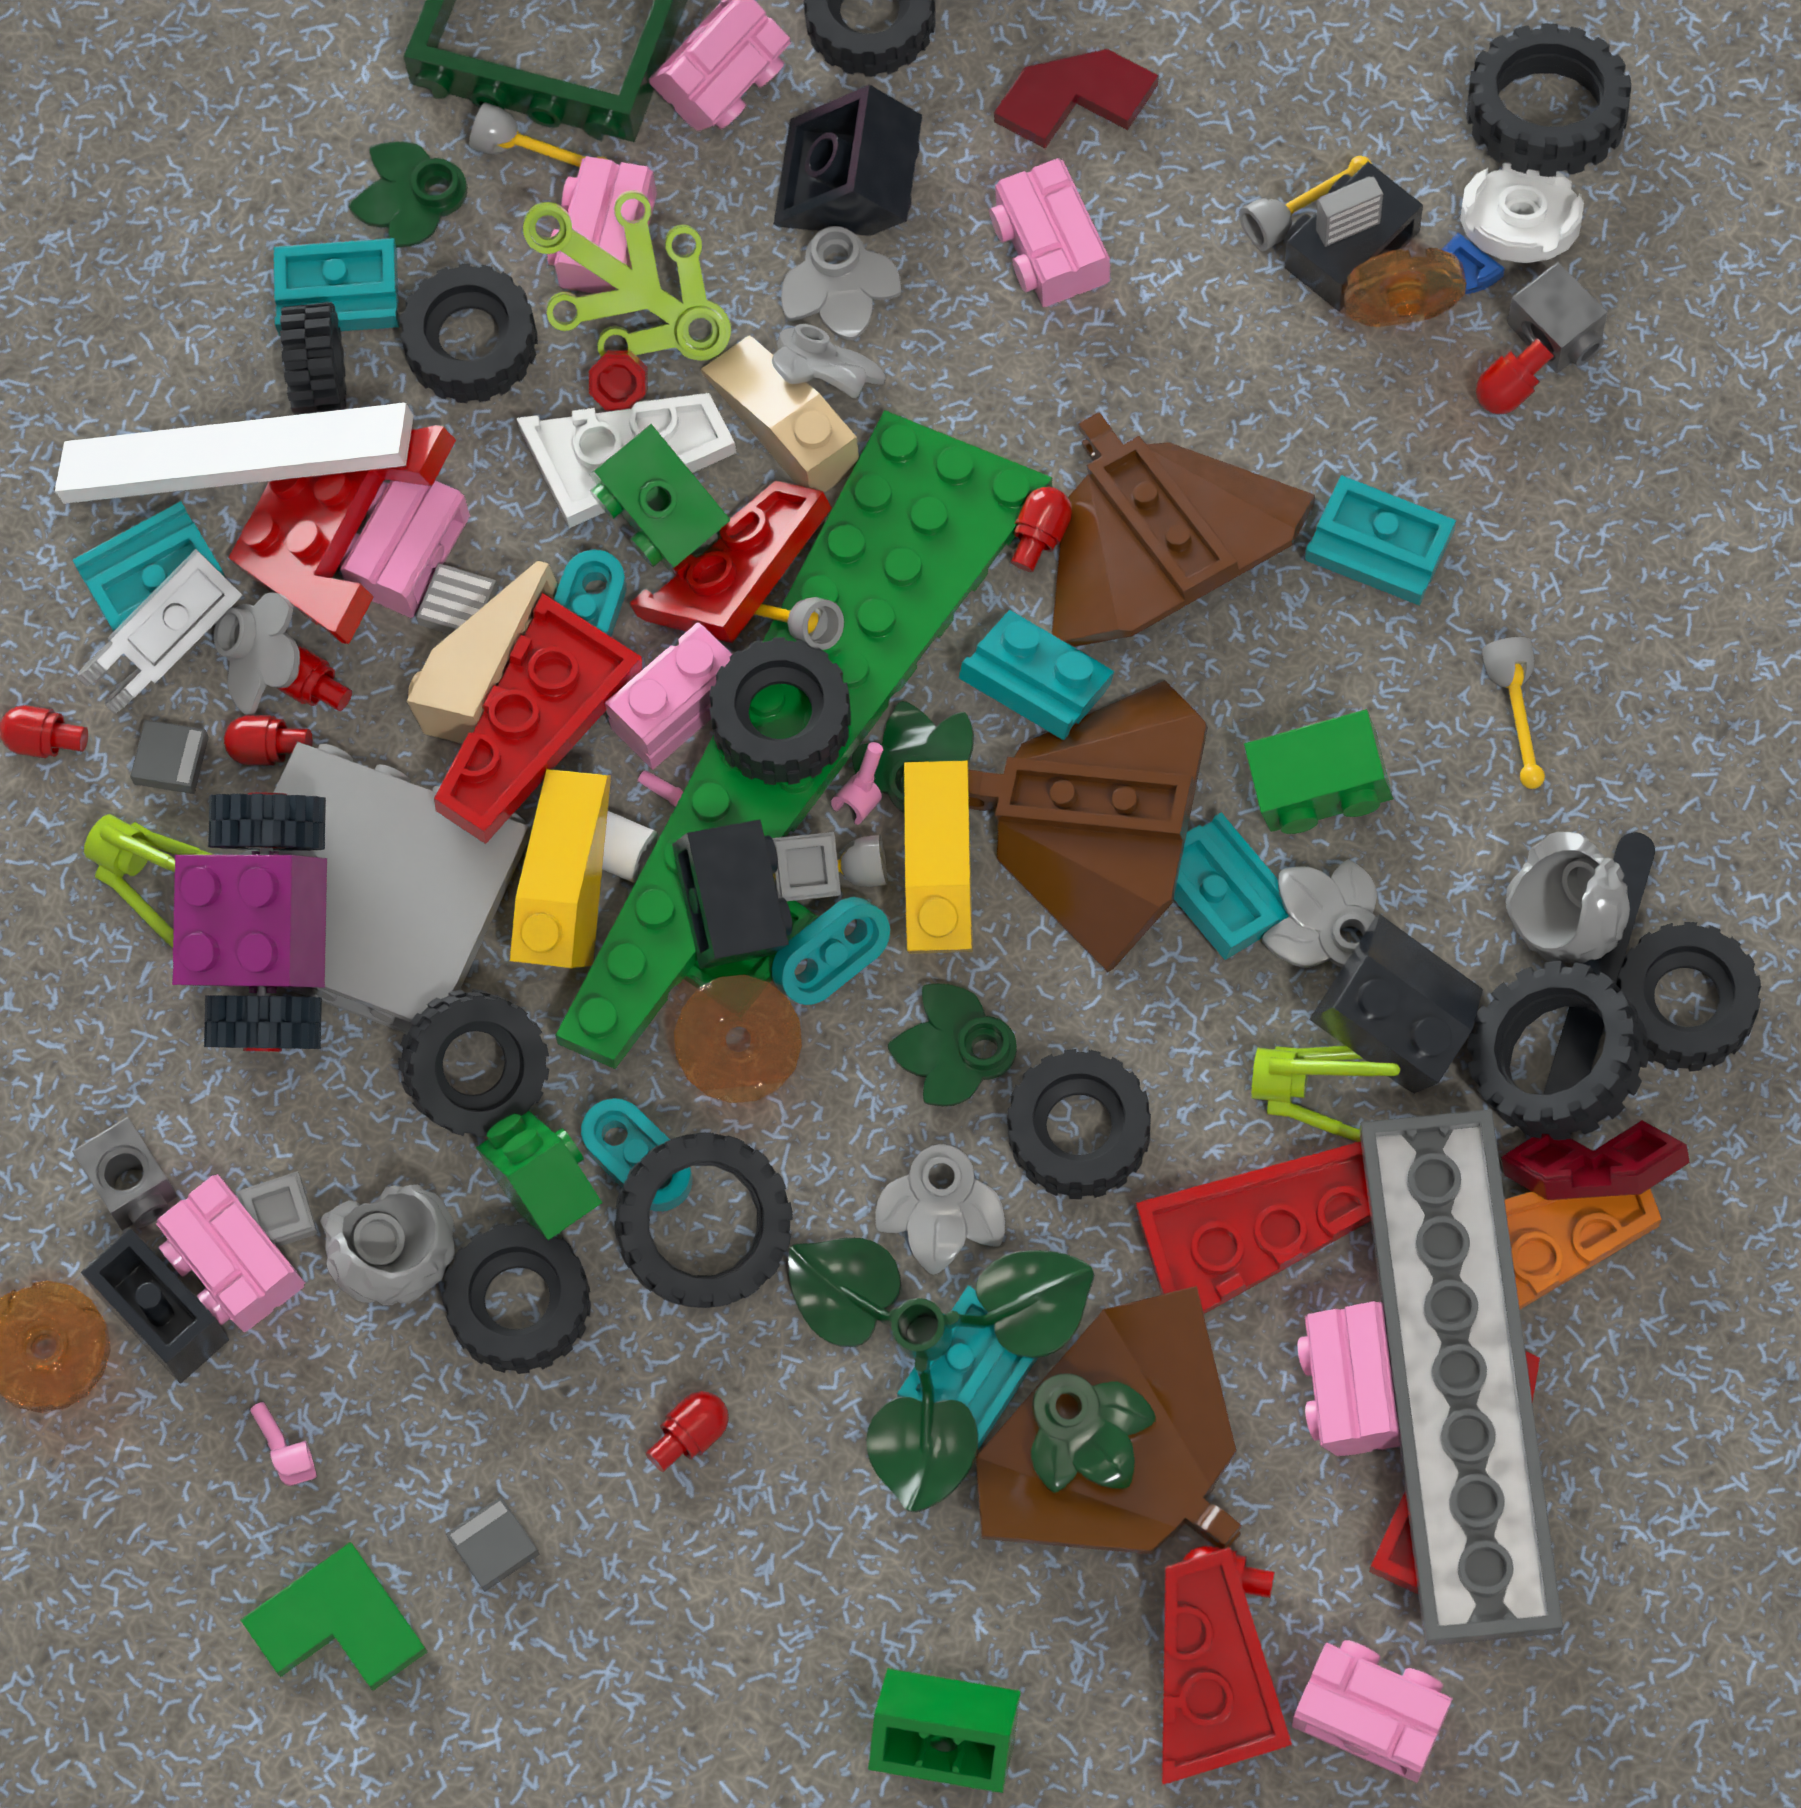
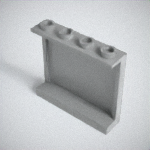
[244,742,531,1034]

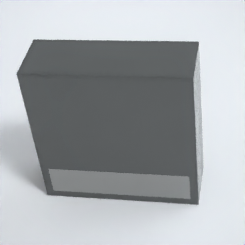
[130,720,209,794]
[446,1497,540,1592]

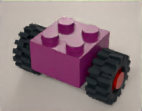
[172,792,327,1052]

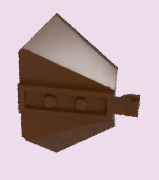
[1052,412,1315,647]
[968,680,1208,973]
[976,1286,1241,1554]

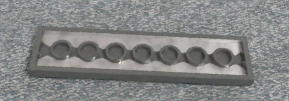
[1360,1109,1563,1646]

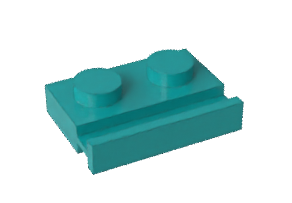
[274,238,399,336]
[1305,475,1456,606]
[72,501,225,632]
[958,610,1115,740]
[1174,812,1289,960]
[897,1285,1038,1450]

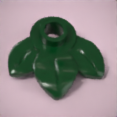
[348,141,468,248]
[852,701,974,814]
[888,983,1017,1107]
[1030,1373,1156,1493]

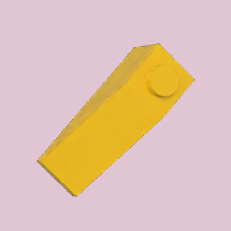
[904,761,973,954]
[510,769,611,968]

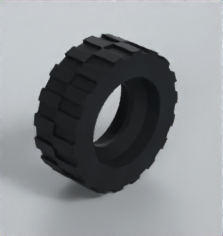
[804,0,936,77]
[399,263,538,404]
[709,637,851,785]
[1616,922,1761,1072]
[398,989,549,1137]
[1007,1049,1151,1200]
[442,1222,591,1374]

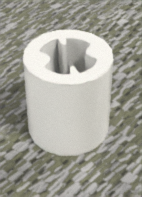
[602,811,658,883]

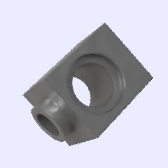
[1508,262,1608,374]
[72,1117,178,1231]

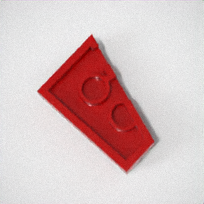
[629,480,832,643]
[1162,1546,1292,1785]

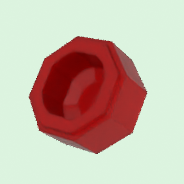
[589,350,648,411]

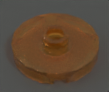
[1342,248,1467,327]
[674,975,803,1104]
[0,1280,111,1413]

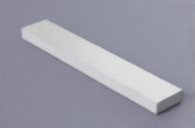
[55,403,414,504]

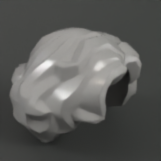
[1506,832,1630,964]
[320,1184,455,1305]

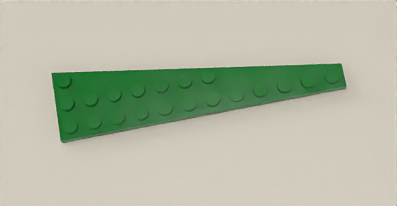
[555,410,1052,1069]

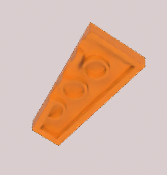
[1504,1189,1662,1310]

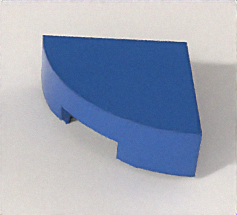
[1418,233,1505,295]

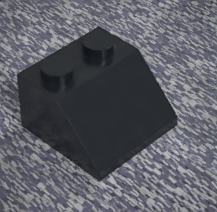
[773,84,923,236]
[1309,914,1483,1094]

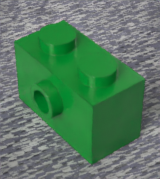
[589,424,731,570]
[1244,709,1394,834]
[475,1111,602,1240]
[868,1668,1021,1793]

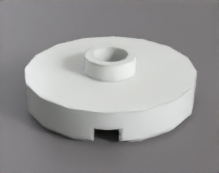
[1460,162,1584,263]

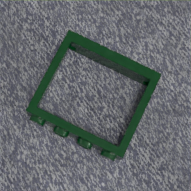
[403,0,688,142]

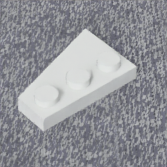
[517,393,736,528]

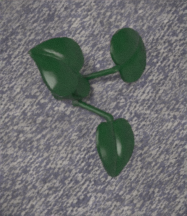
[788,1237,1094,1513]

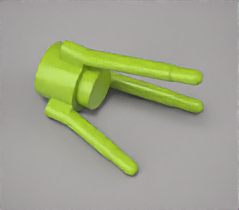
[84,814,215,948]
[1251,1046,1400,1142]

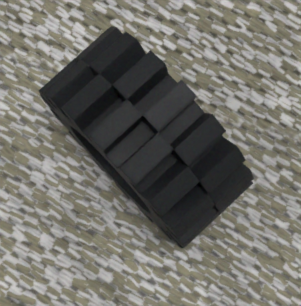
[280,302,347,415]

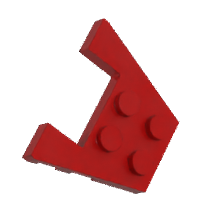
[228,425,456,644]

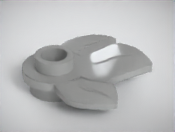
[781,226,901,341]
[772,324,886,399]
[214,593,300,715]
[1262,859,1377,968]
[875,1144,1005,1275]

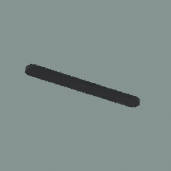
[1543,832,1655,1134]

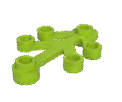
[523,190,731,361]

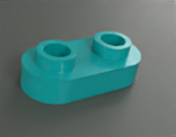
[554,550,627,637]
[772,897,890,1005]
[581,1098,693,1212]

